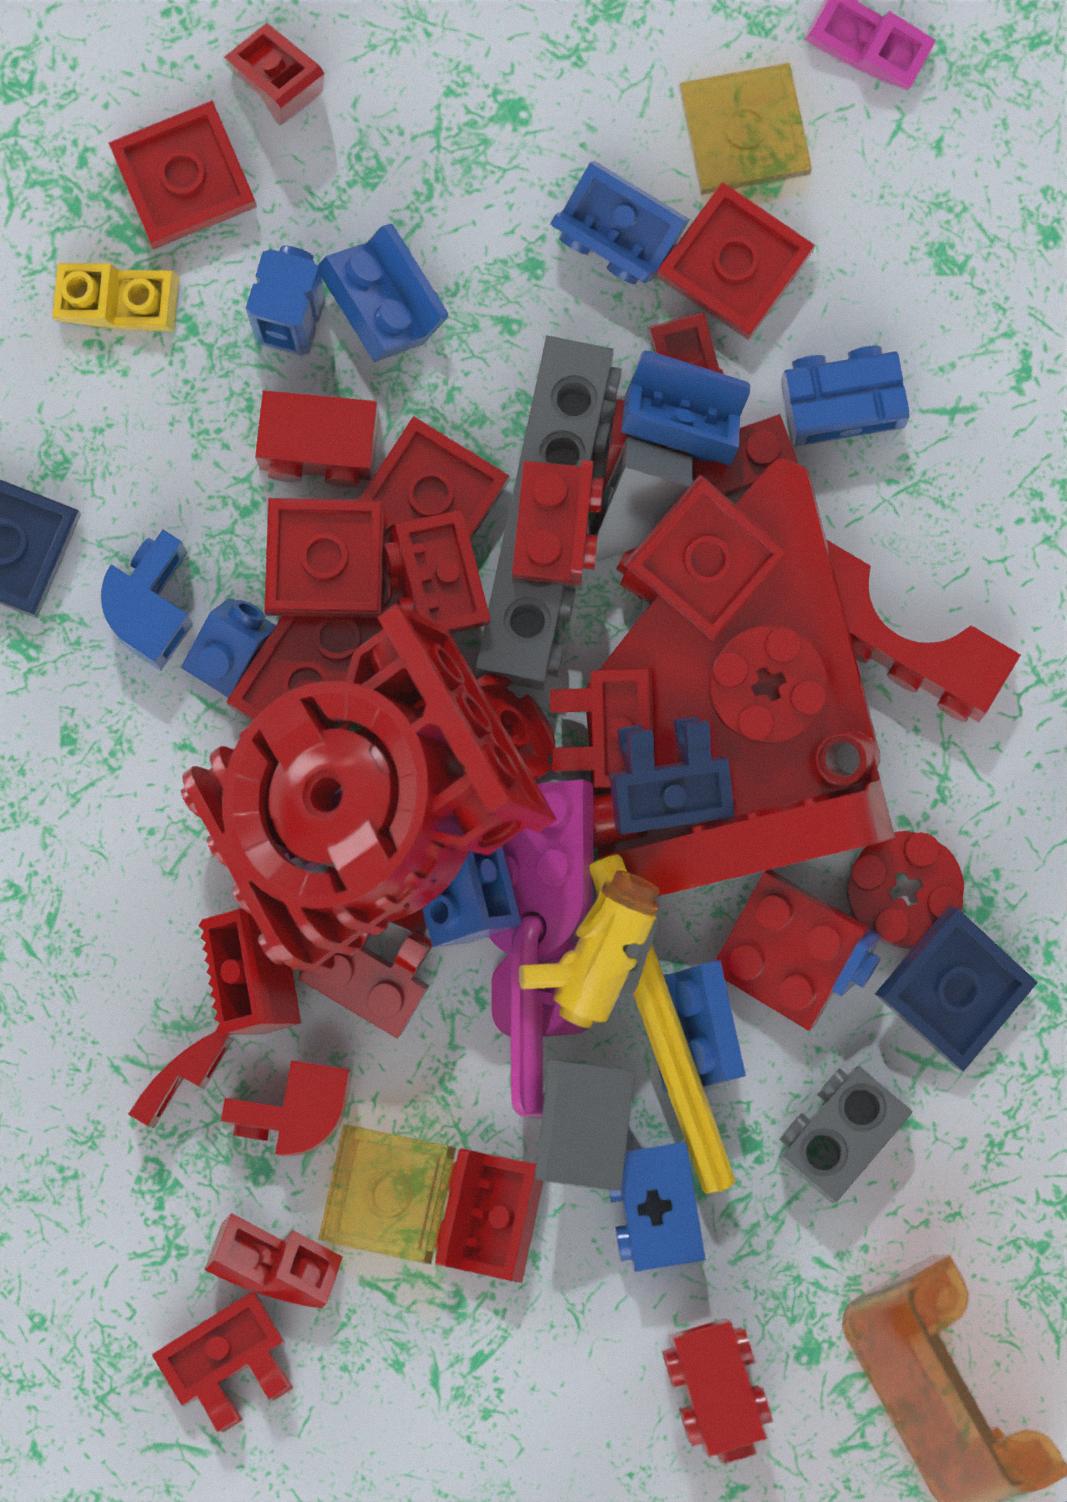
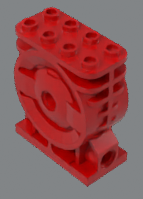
[181,604,557,975]

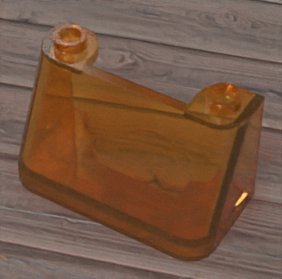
[842,1254,1067,1502]

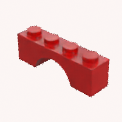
[826,539,1021,722]

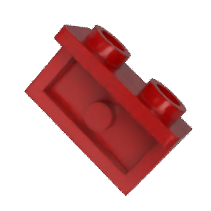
[434,1148,544,1283]

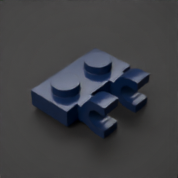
[609,716,735,834]

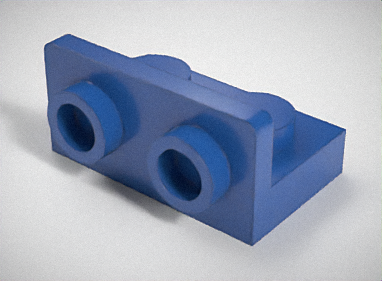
[318,223,448,362]
[657,960,746,1094]

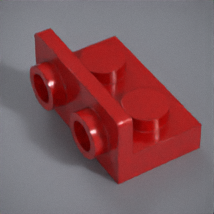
[512,460,604,586]
[383,510,491,634]

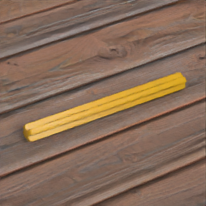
[590,855,736,1194]

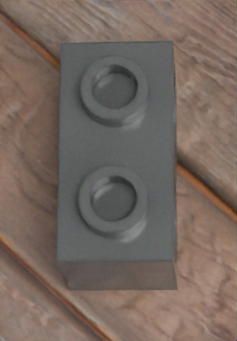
[779,1065,913,1203]

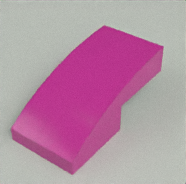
[804,0,936,90]

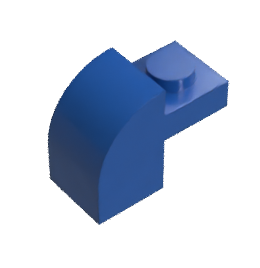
[101,529,193,671]

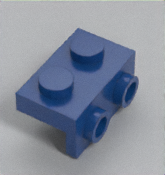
[550,161,690,285]
[621,350,750,466]

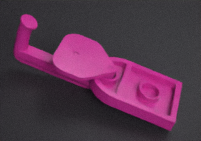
[489,779,595,1119]

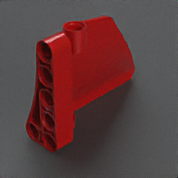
[586,459,895,901]

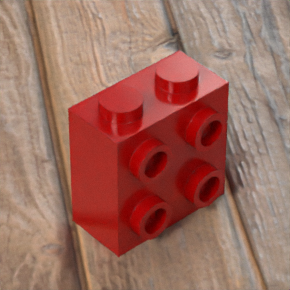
[662,1318,773,1464]

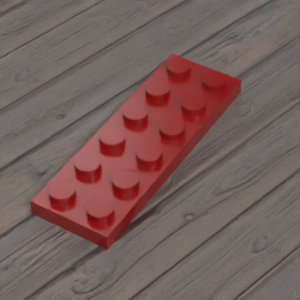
[226,416,510,731]

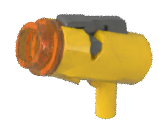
[519,870,660,1028]

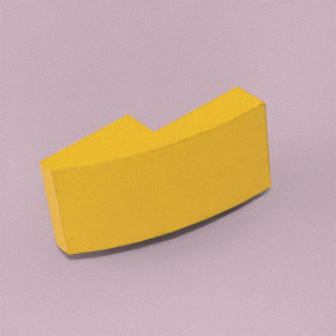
[52,263,179,332]

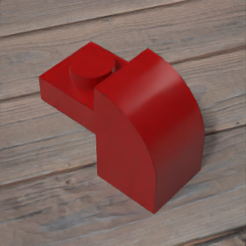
[221,1060,352,1156]

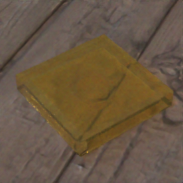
[679,63,812,195]
[318,1124,456,1265]

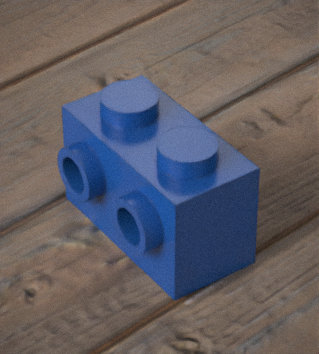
[423,846,521,947]

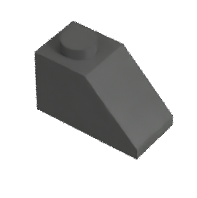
[589,436,694,562]

